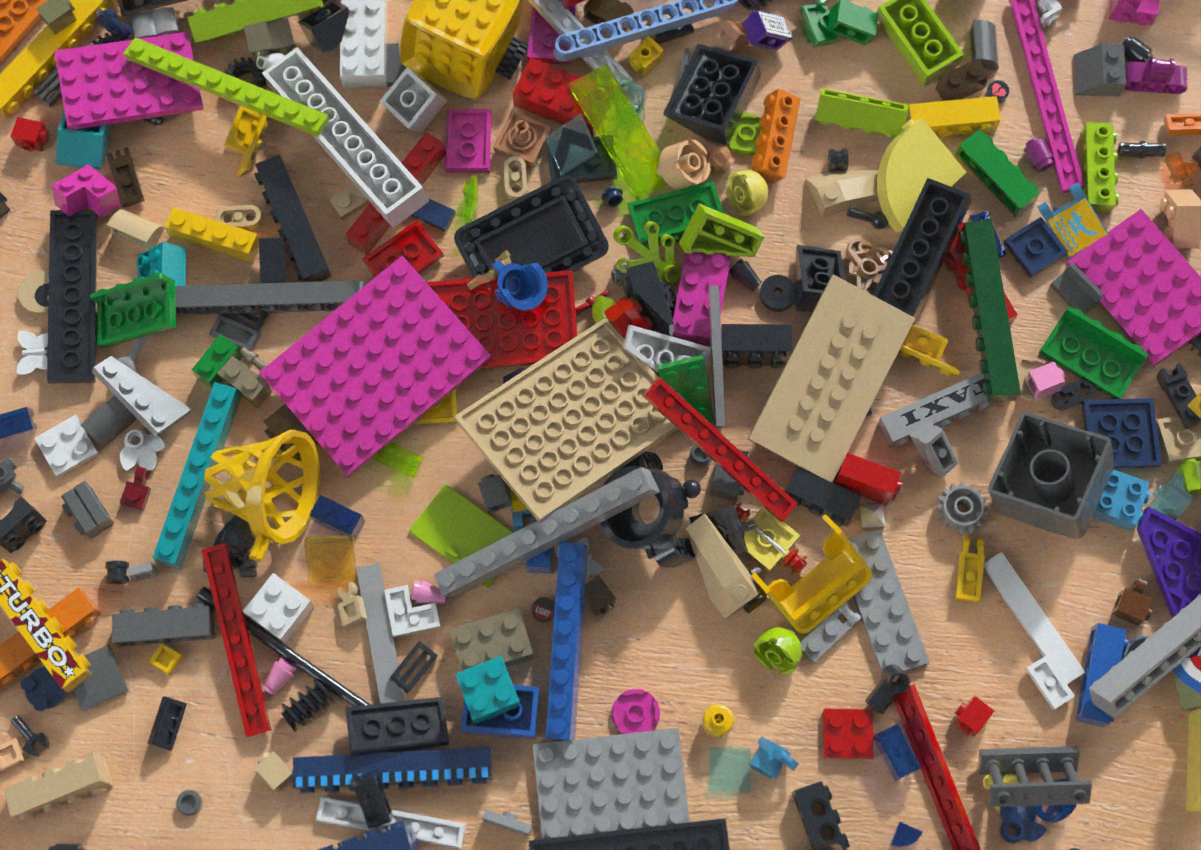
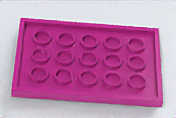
[54,32,204,130]
[1067,209,1201,367]

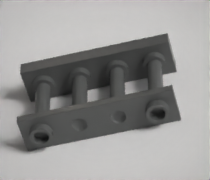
[978,746,1092,807]

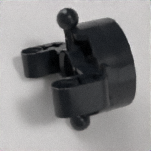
[600,451,701,568]

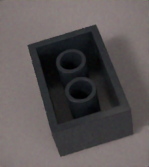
[721,324,792,369]

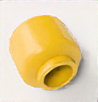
[702,704,734,738]

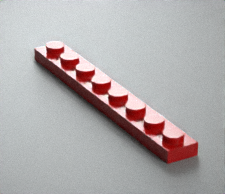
[643,377,798,522]
[202,543,272,737]
[894,684,981,850]

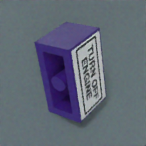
[742,11,793,51]

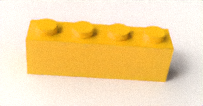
[906,96,1001,137]
[164,207,259,264]

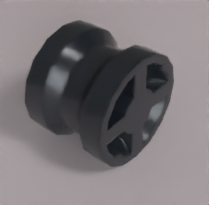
[828,149,849,171]
[104,561,130,584]

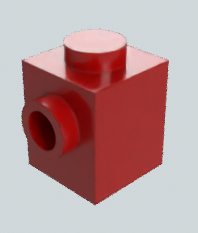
[10,117,49,152]
[954,696,995,737]

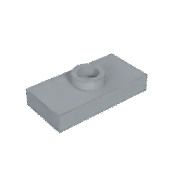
[482,810,533,836]

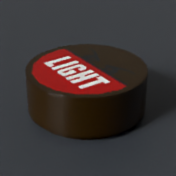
[532,597,555,622]

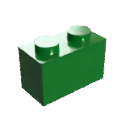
[827,0,879,45]
[191,334,242,389]

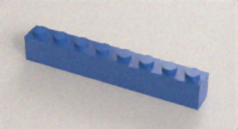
[546,542,588,740]

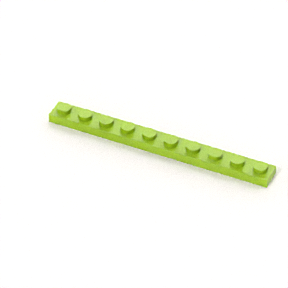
[123,37,329,137]

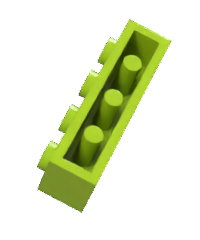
[815,88,908,138]
[1081,122,1119,214]

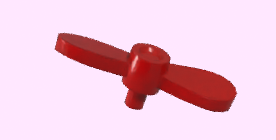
[575,290,611,316]

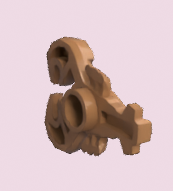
[845,238,893,294]

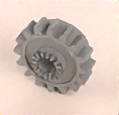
[935,482,989,535]

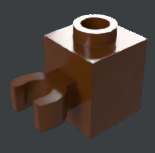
[1111,578,1153,626]

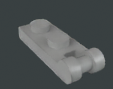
[800,602,862,664]

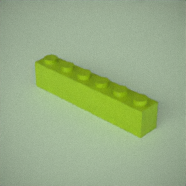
[187,0,324,43]

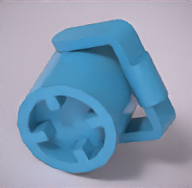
[749,737,799,780]

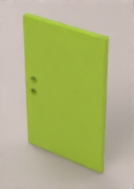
[409,483,514,589]

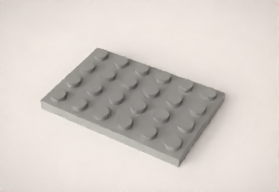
[533,728,690,839]

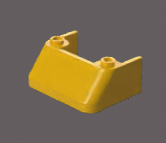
[751,514,873,634]

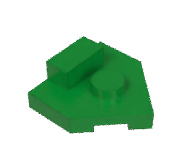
[799,3,838,47]

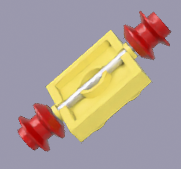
[731,502,808,574]

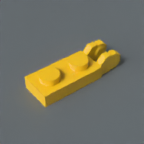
[955,535,985,603]

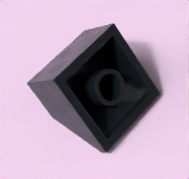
[298,0,350,53]

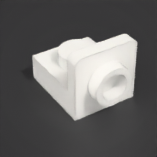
[1036,0,1062,28]

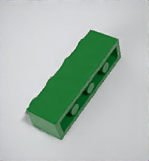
[956,129,1040,218]

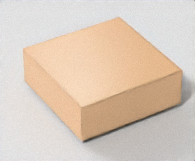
[0,738,26,772]

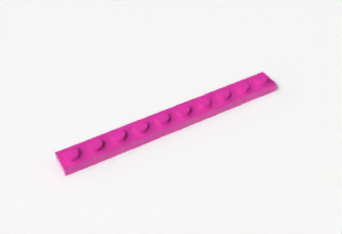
[1009,0,1085,194]

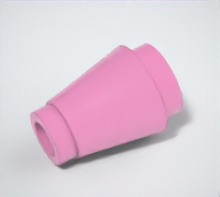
[411,580,446,605]
[262,658,296,695]

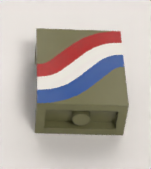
[1172,655,1201,711]

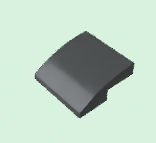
[73,644,129,711]

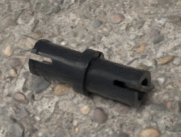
[1118,141,1166,159]

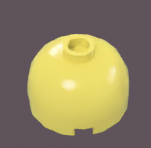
[726,170,768,216]

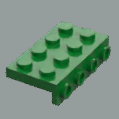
[627,181,724,250]
[90,273,176,348]
[1038,307,1148,399]

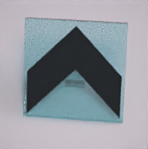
[545,114,598,176]

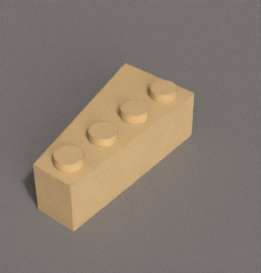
[4,752,113,821]

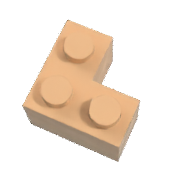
[1160,189,1201,249]

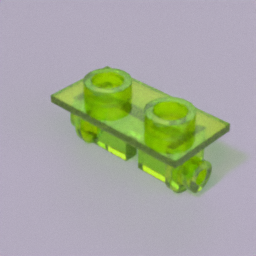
[372,443,424,478]

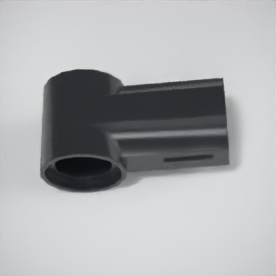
[865,664,910,714]

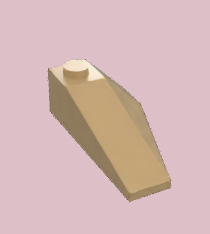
[806,170,878,218]
[686,514,762,619]

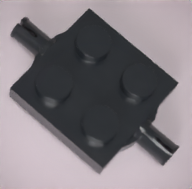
[686,505,757,554]

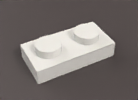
[1025,655,1075,710]

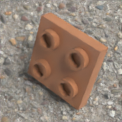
[493,110,552,167]

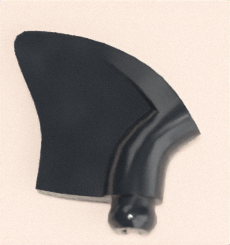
[213,515,255,567]

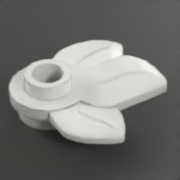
[120,429,165,471]

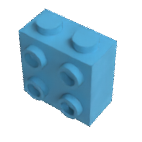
[1092,470,1151,531]

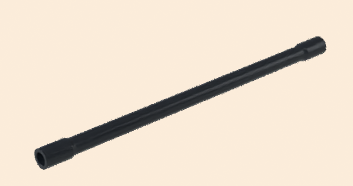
[196,587,371,706]

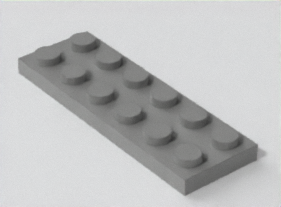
[848,529,930,674]

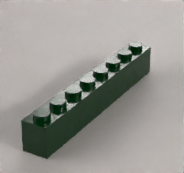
[958,220,1021,403]

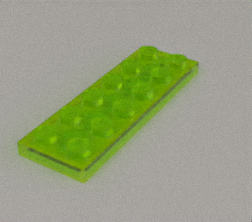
[569,64,667,200]

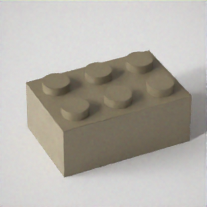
[450,608,534,671]

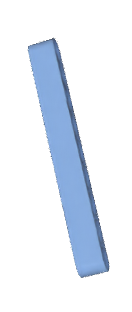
[553,0,738,62]

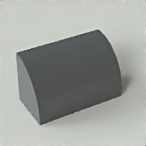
[970,20,999,69]
[81,395,137,449]

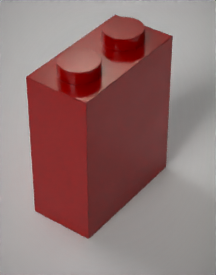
[835,453,903,506]

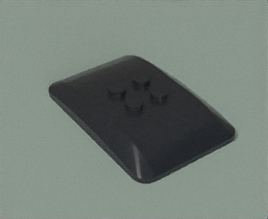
[454,175,609,278]

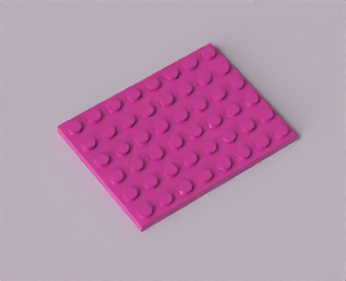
[259,256,492,478]

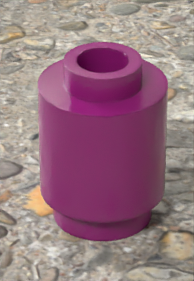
[1023,138,1054,172]

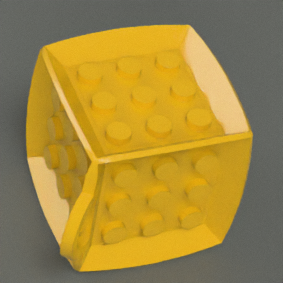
[399,0,523,100]

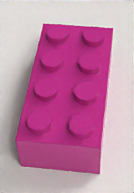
[673,252,731,347]

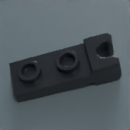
[1156,363,1201,429]

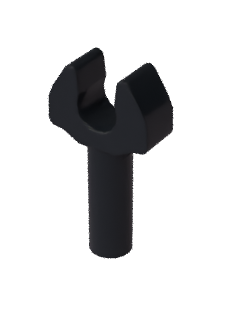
[11,715,49,757]

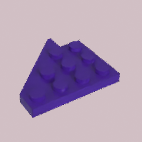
[1137,507,1201,618]

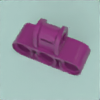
[1124,57,1187,94]

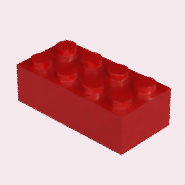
[512,57,611,137]

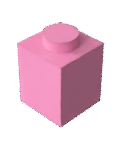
[1025,362,1065,400]

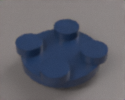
[94,8,134,40]
[21,665,69,711]

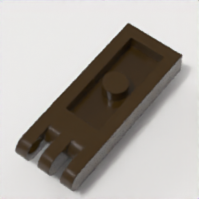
[106,147,145,208]

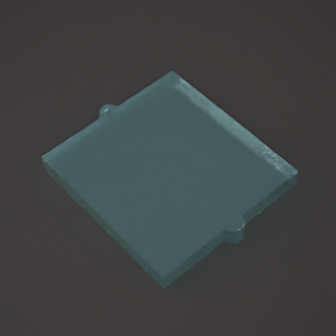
[709,746,751,795]

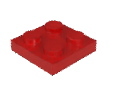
[823,709,874,760]

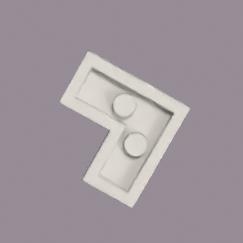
[384,585,441,638]

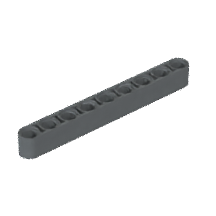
[175,281,366,315]

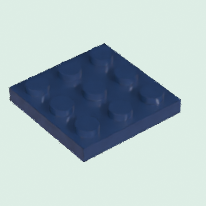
[1082,398,1162,469]

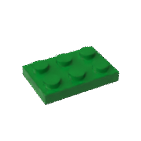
[657,355,714,422]

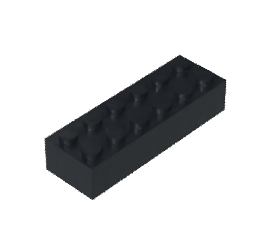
[873,178,972,324]

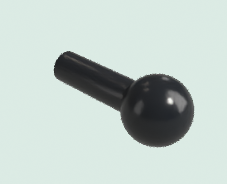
[847,207,888,229]

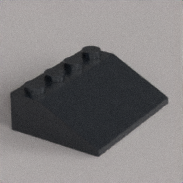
[663,44,761,146]

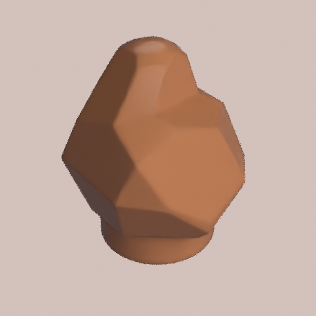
[704,143,735,174]

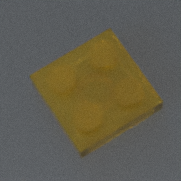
[305,535,357,585]

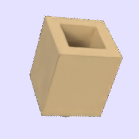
[255,751,293,792]

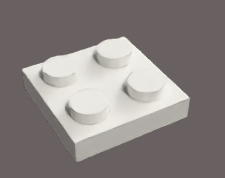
[34,415,100,478]

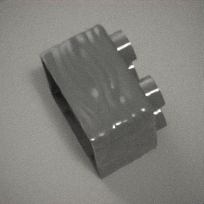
[988,412,1114,539]

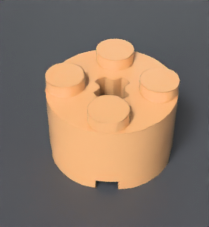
[657,140,710,190]

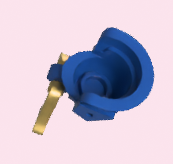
[467,250,548,310]

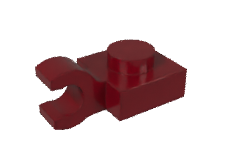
[120,466,151,511]

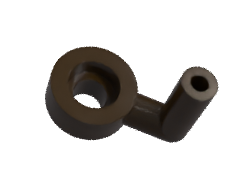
[743,564,767,614]

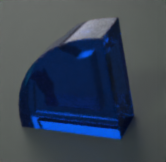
[890,822,923,847]

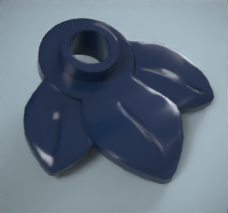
[1000,806,1047,843]

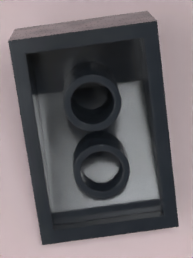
[794,245,845,313]
[623,261,674,337]

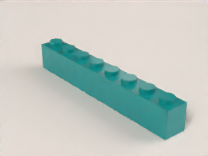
[152,382,242,570]

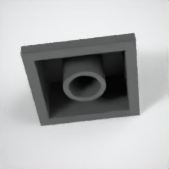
[1073,44,1126,96]

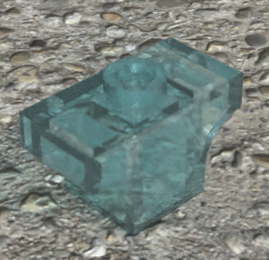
[1149,471,1194,520]

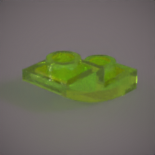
[462,174,480,225]

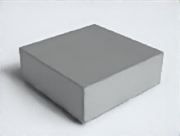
[127,562,158,581]

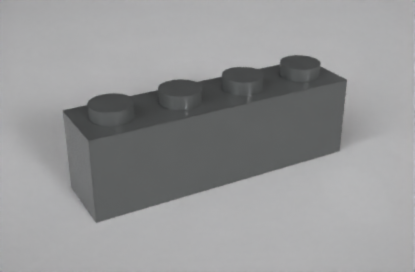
[112,603,214,647]

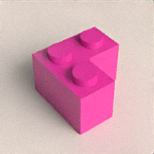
[1109,0,1159,26]
[52,164,120,218]

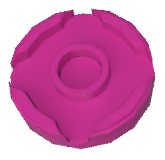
[612,689,660,734]

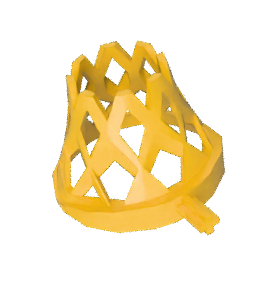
[204,430,321,562]

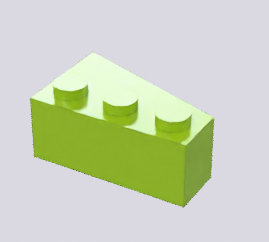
[679,203,765,257]

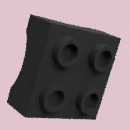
[0,496,47,553]

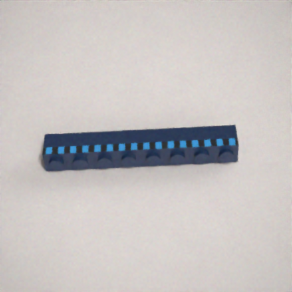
[293,747,493,794]

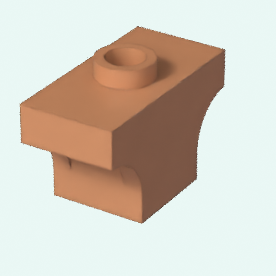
[712,20,750,54]

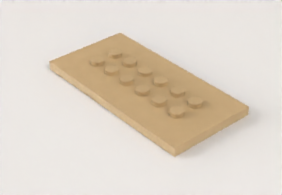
[747,275,915,482]

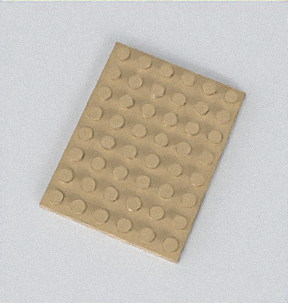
[454,318,678,523]

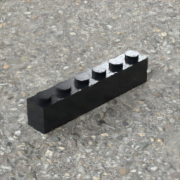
[254,154,332,282]

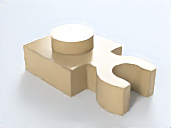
[337,582,367,628]

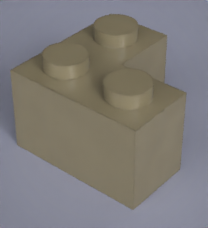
[243,18,296,57]

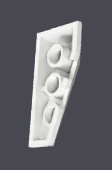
[623,325,711,372]

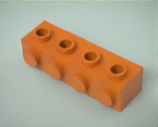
[751,89,801,184]

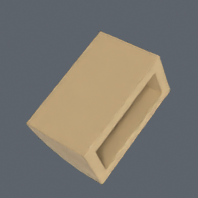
[107,209,165,250]

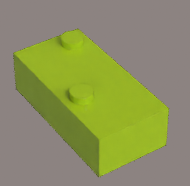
[877,0,964,87]

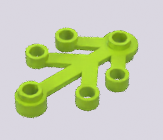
[613,221,682,284]

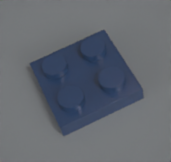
[1003,217,1068,278]

